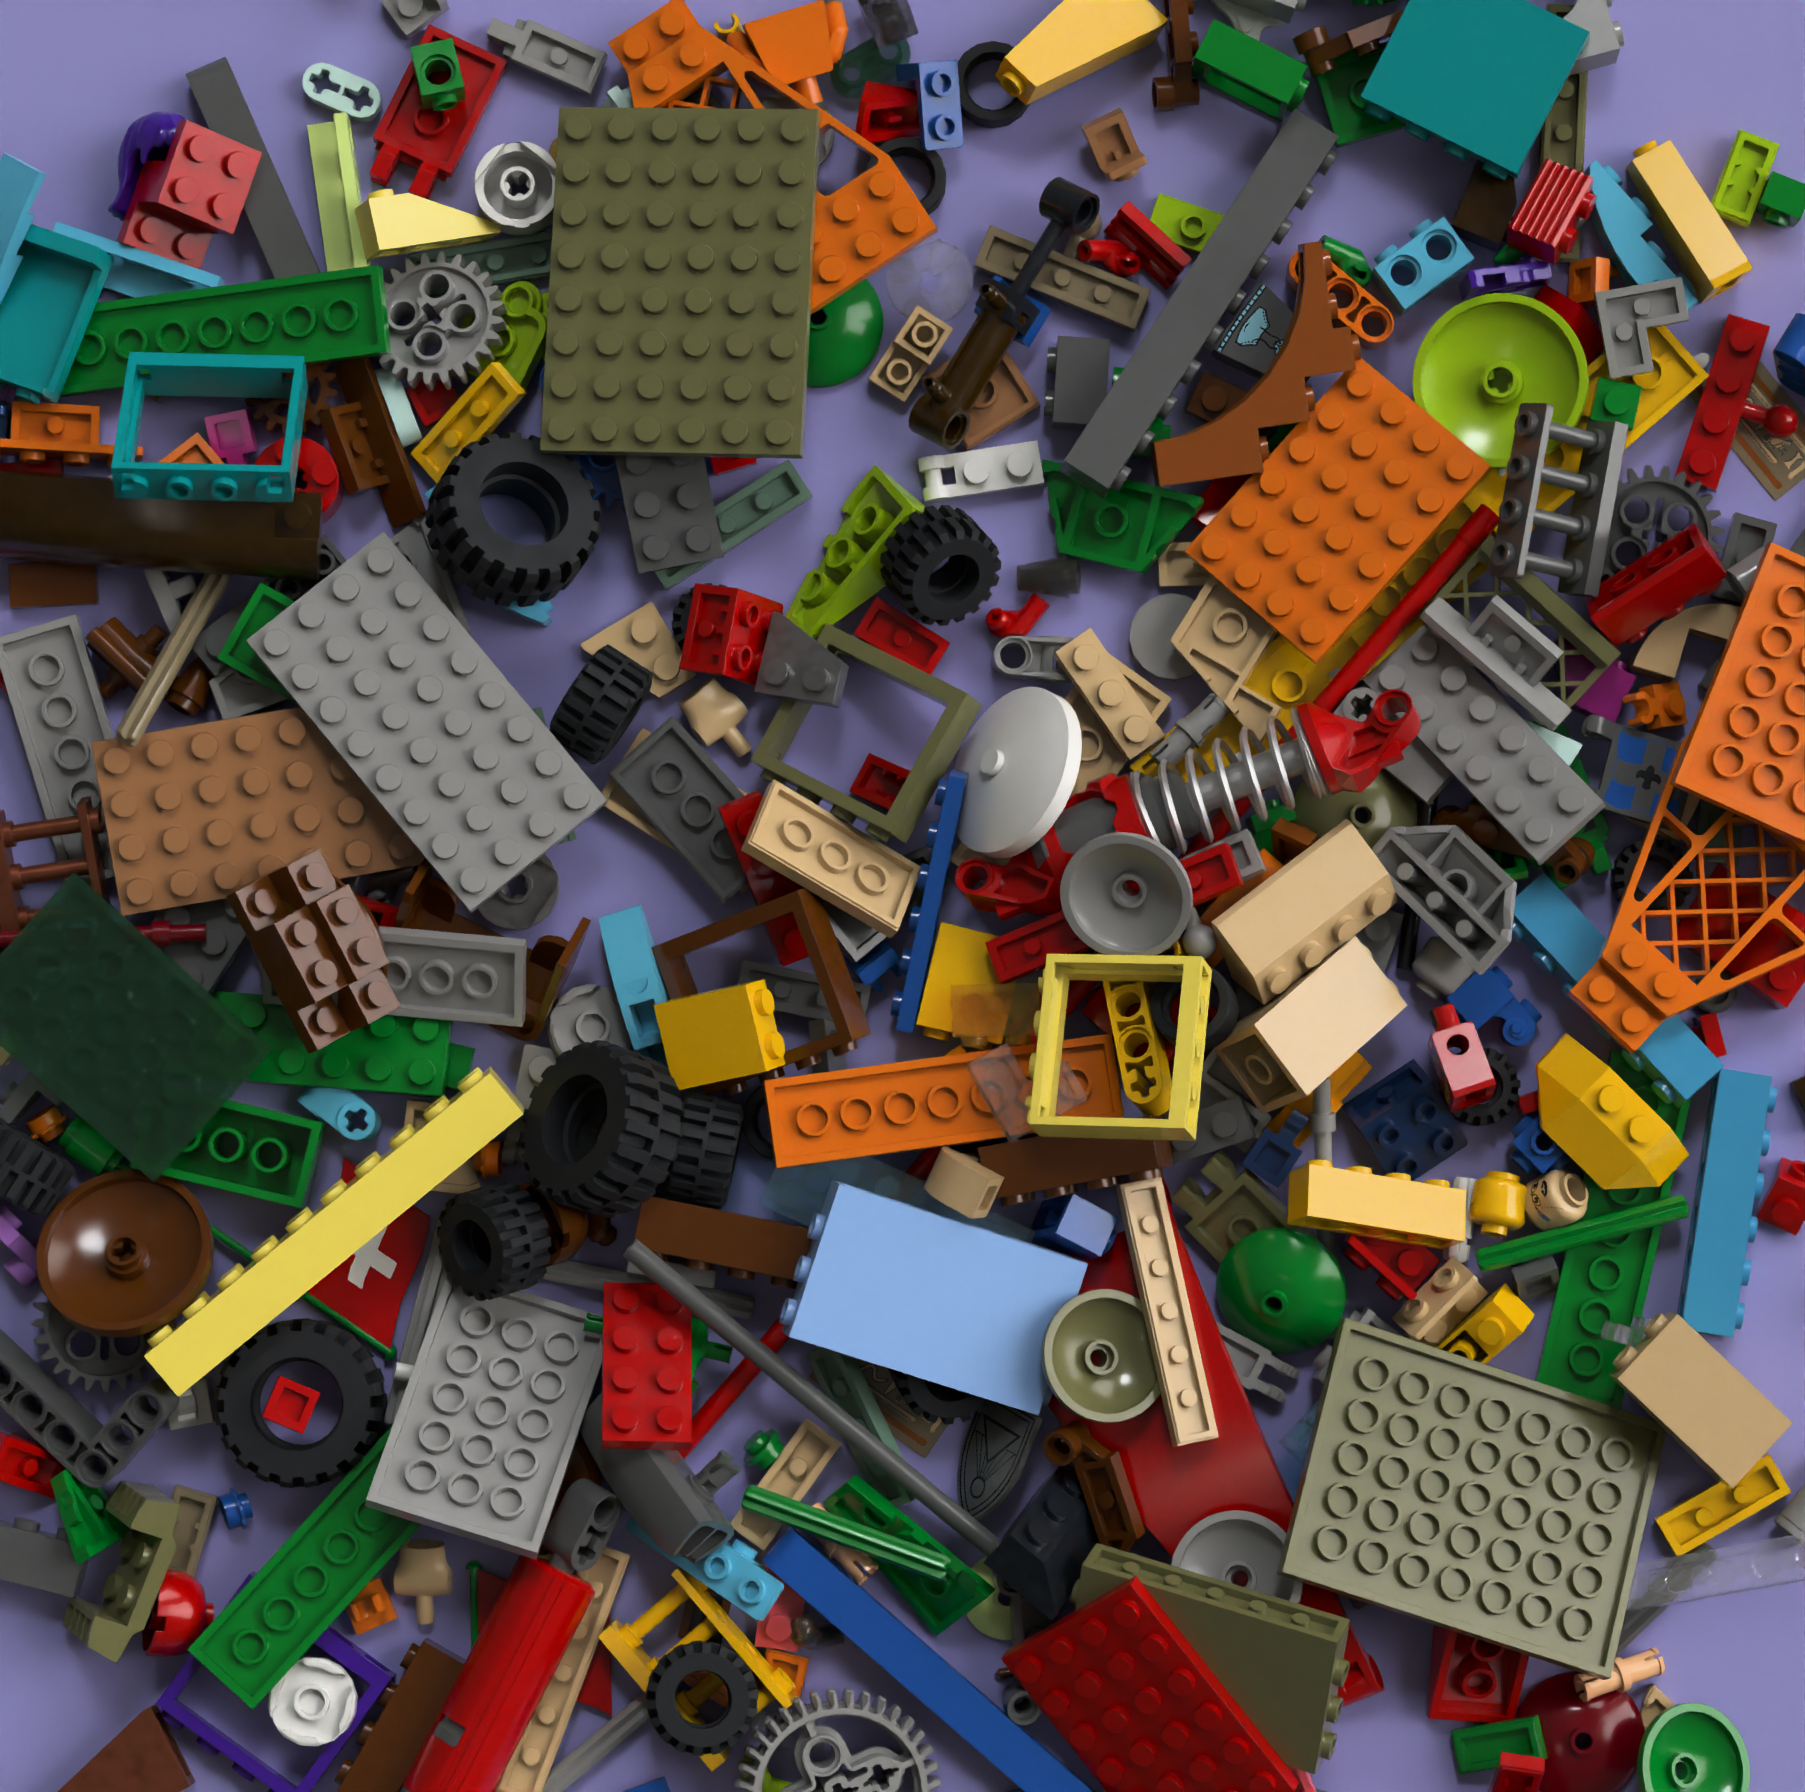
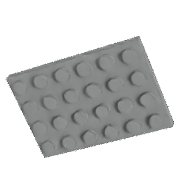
[365,1272,602,1560]

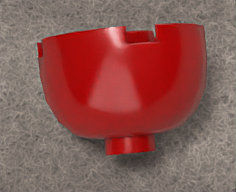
[142,1569,214,1657]

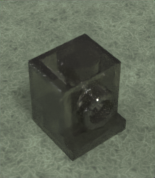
[857,0,918,49]

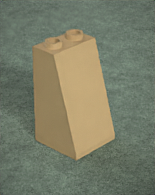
[1214,935,1408,1114]
[1609,1311,1793,1488]

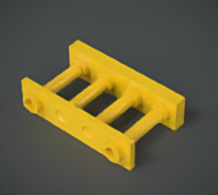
[597,1566,796,1772]

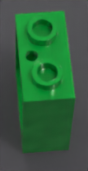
[1192,19,1310,122]

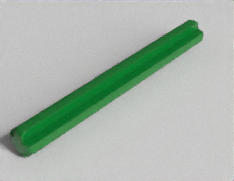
[1475,1195,1689,1272]
[741,1485,951,1581]

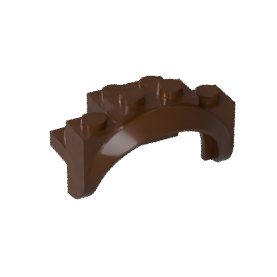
[226,849,400,1054]

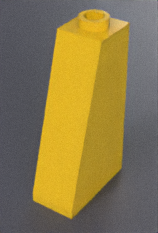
[995,0,1168,105]
[1626,140,1752,304]

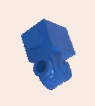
[1442,966,1542,1047]

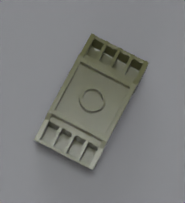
[63,1481,180,1663]

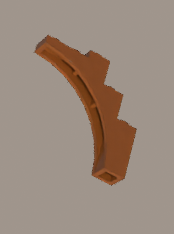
[1149,241,1361,487]

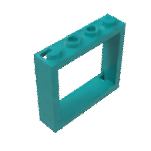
[111,352,308,502]

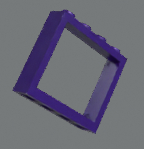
[156,1571,396,1792]

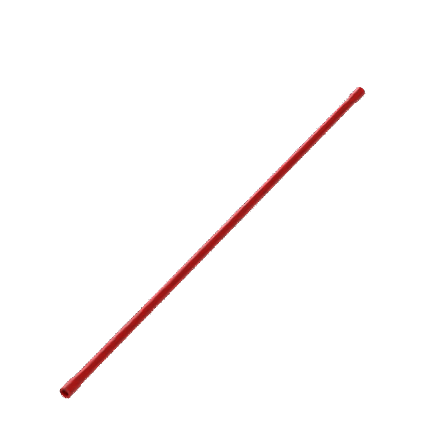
[677,504,1499,1460]

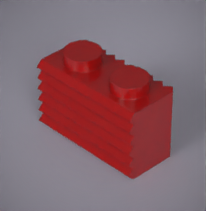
[1507,158,1597,265]

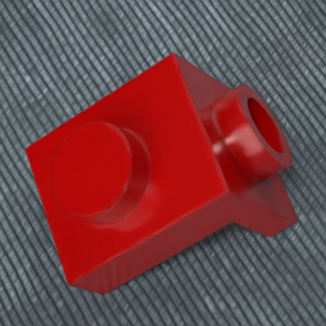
[1756,1157,1805,1236]

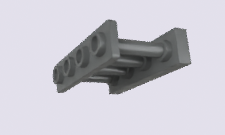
[1490,403,1629,597]

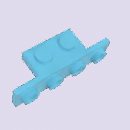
[625,1516,784,1621]

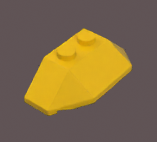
[1535,1033,1689,1190]

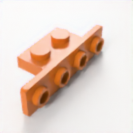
[0,401,143,468]

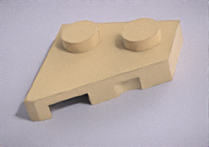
[580,601,697,699]

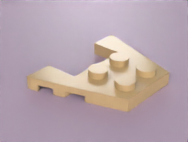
[1170,576,1282,743]

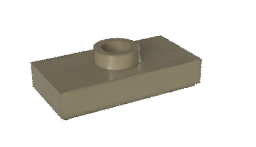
[168,1484,219,1578]

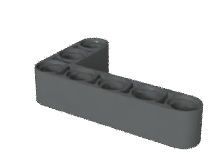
[0,1329,180,1488]

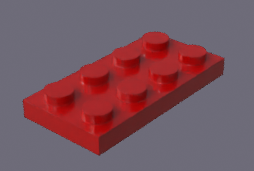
[601,1282,692,1451]

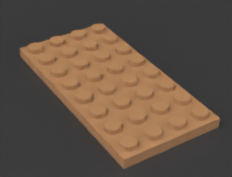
[91,707,424,916]

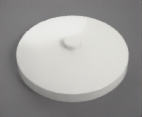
[954,687,1082,858]

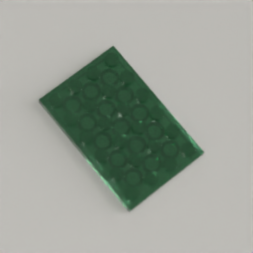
[0,873,274,1182]

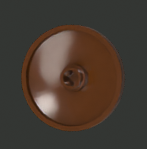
[36,1169,214,1337]

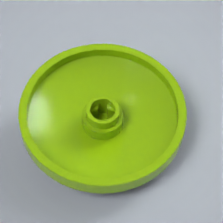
[1412,293,1589,469]

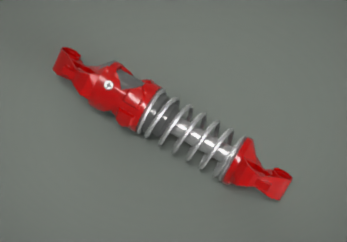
[955,689,1421,921]

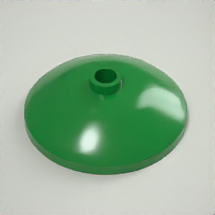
[807,279,883,388]
[1216,1227,1347,1354]
[1637,1703,1750,1792]

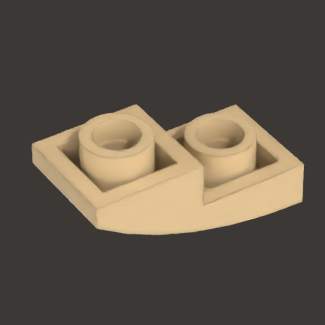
[867,305,954,403]

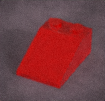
[1677,864,1805,1010]
[1427,1625,1529,1723]

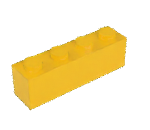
[1287,1160,1466,1250]

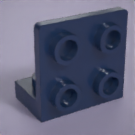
[1341,1059,1468,1181]

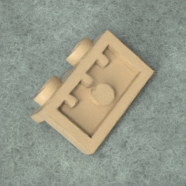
[1391,1256,1488,1347]

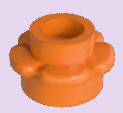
[25,1104,67,1143]
[473,1141,504,1180]

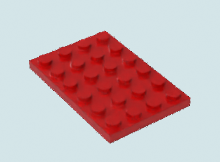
[1001,1576,1299,1792]

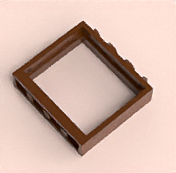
[651,888,872,1098]

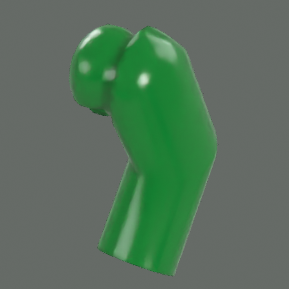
[1319,235,1372,287]

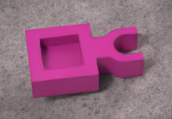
[204,408,259,465]

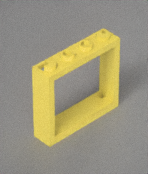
[1025,954,1212,1141]

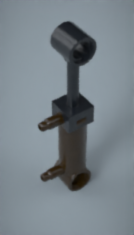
[909,177,1100,450]

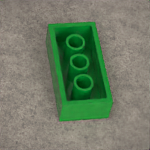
[130,1082,328,1208]

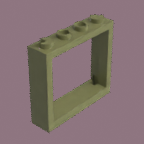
[750,623,982,844]

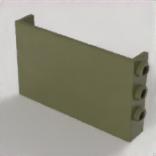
[1070,1543,1350,1774]

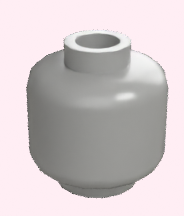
[1412,936,1476,1000]

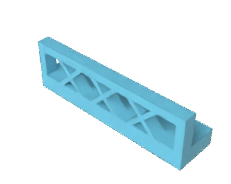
[53,221,227,298]

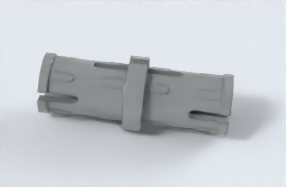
[1149,693,1230,771]

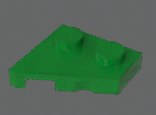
[50,1469,131,1565]

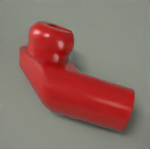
[1077,239,1141,278]
[985,593,1050,638]

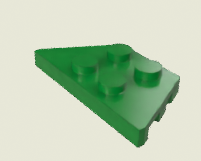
[1042,459,1205,574]

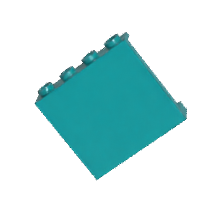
[1360,0,1590,181]
[0,224,114,405]

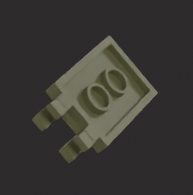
[1171,1149,1340,1307]

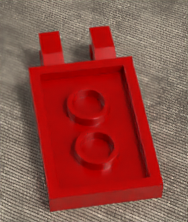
[369,24,508,200]

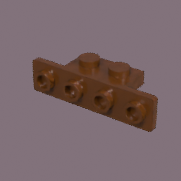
[318,357,426,528]

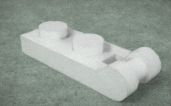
[918,440,1044,503]

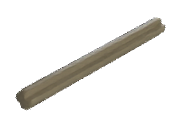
[115,574,233,747]

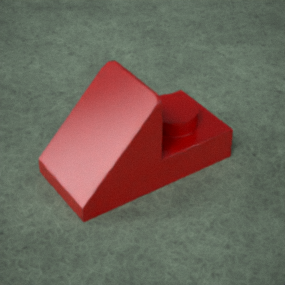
[0,1432,66,1499]

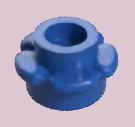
[218,1488,253,1530]

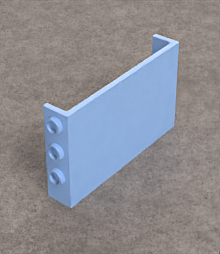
[779,1180,1088,1415]

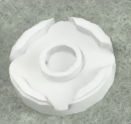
[268,1657,358,1746]

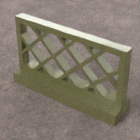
[1420,535,1622,730]

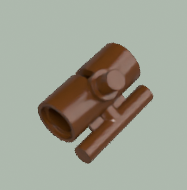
[85,617,178,699]

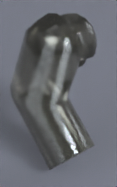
[790,1615,845,1650]

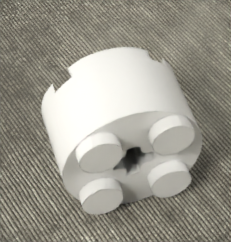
[474,141,556,236]

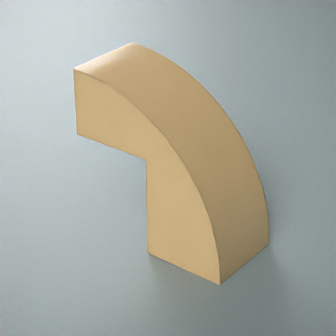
[1628,604,1741,682]

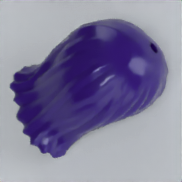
[108,112,187,221]

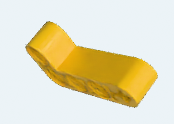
[1102,940,1189,1116]

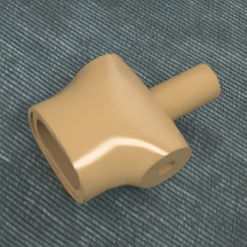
[678,677,752,758]
[394,1539,453,1625]

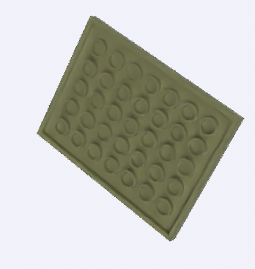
[540,107,821,459]
[1277,1318,1666,1680]

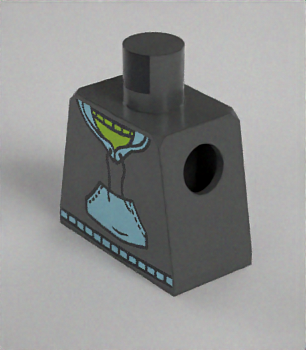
[1210,282,1311,383]

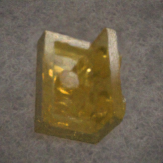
[950,983,1040,1047]

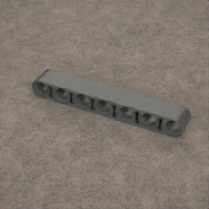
[186,57,321,279]

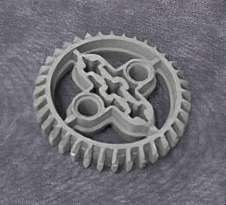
[734,1687,941,1792]

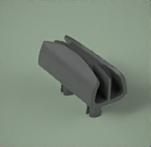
[580,1393,741,1563]

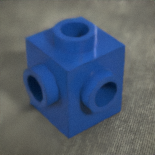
[1507,1113,1570,1176]

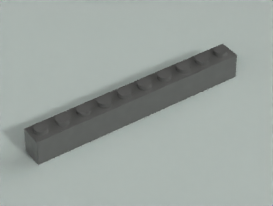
[1060,109,1339,499]

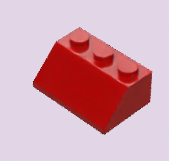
[1585,523,1727,647]

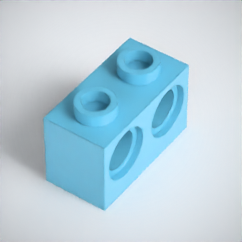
[1372,217,1475,316]

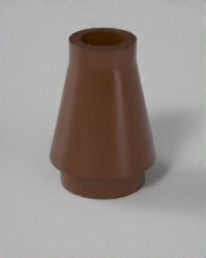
[164,658,213,718]

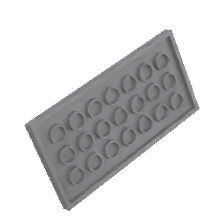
[246,531,608,914]

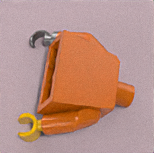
[714,0,849,108]

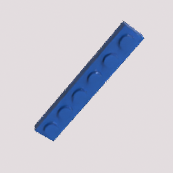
[890,769,969,1033]

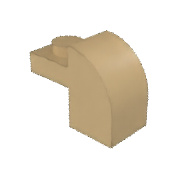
[924,1146,1005,1219]

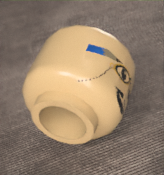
[1525,1168,1589,1231]

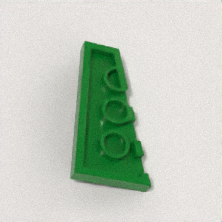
[823,1474,996,1636]

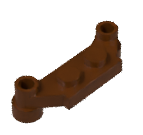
[1152,0,1200,112]
[1292,0,1409,78]
[1431,797,1595,884]
[1042,1420,1145,1553]

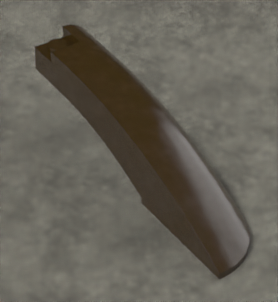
[0,470,324,581]

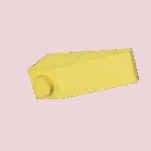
[355,189,501,260]

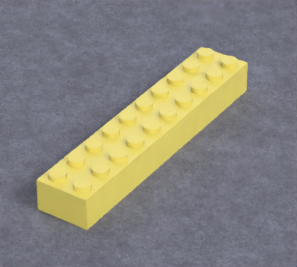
[144,1066,524,1397]

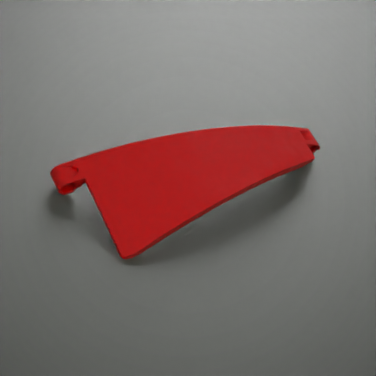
[1047,1177,1385,1707]

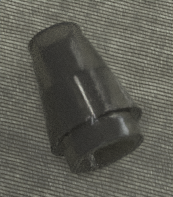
[1017,555,1081,598]

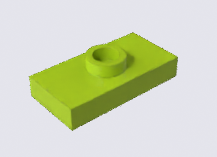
[1711,129,1780,227]
[1150,193,1225,254]

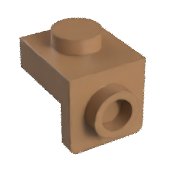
[1080,108,1147,182]

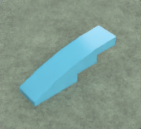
[0,153,47,304]

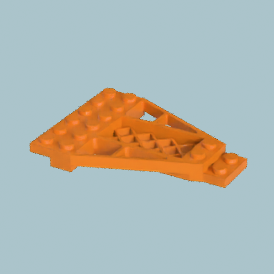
[608,0,938,315]
[1567,733,1805,1054]

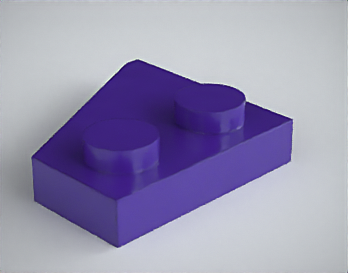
[1459,257,1552,302]

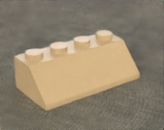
[1211,819,1398,1005]

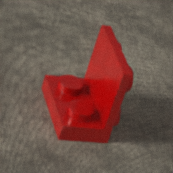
[679,583,783,686]
[1340,1234,1441,1301]

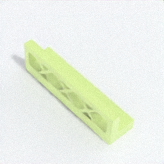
[307,112,372,272]

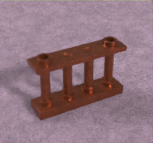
[0,796,127,990]

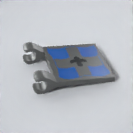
[1581,714,1688,831]

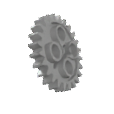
[375,251,507,391]

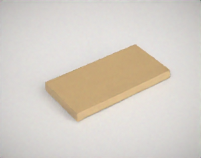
[741,779,921,939]

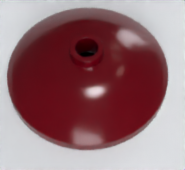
[1515,1671,1645,1792]

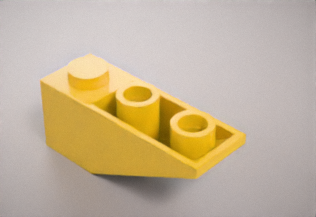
[1435,1283,1535,1364]

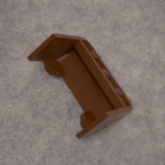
[393,858,591,1041]

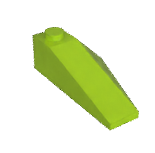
[785,465,926,639]

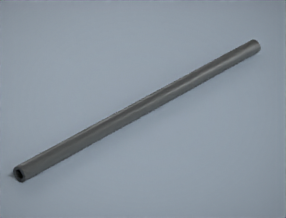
[622,1238,1000,1557]

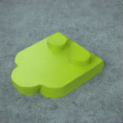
[459,281,547,390]

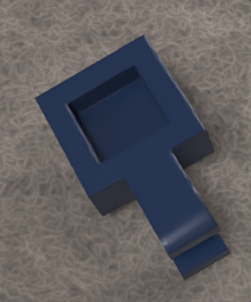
[1242,1109,1309,1188]

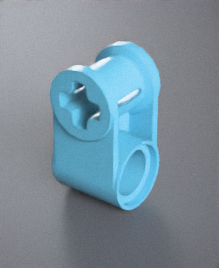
[297,1087,382,1143]

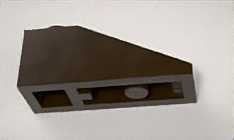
[1450,160,1517,252]

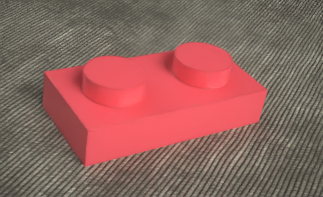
[754,1565,805,1652]

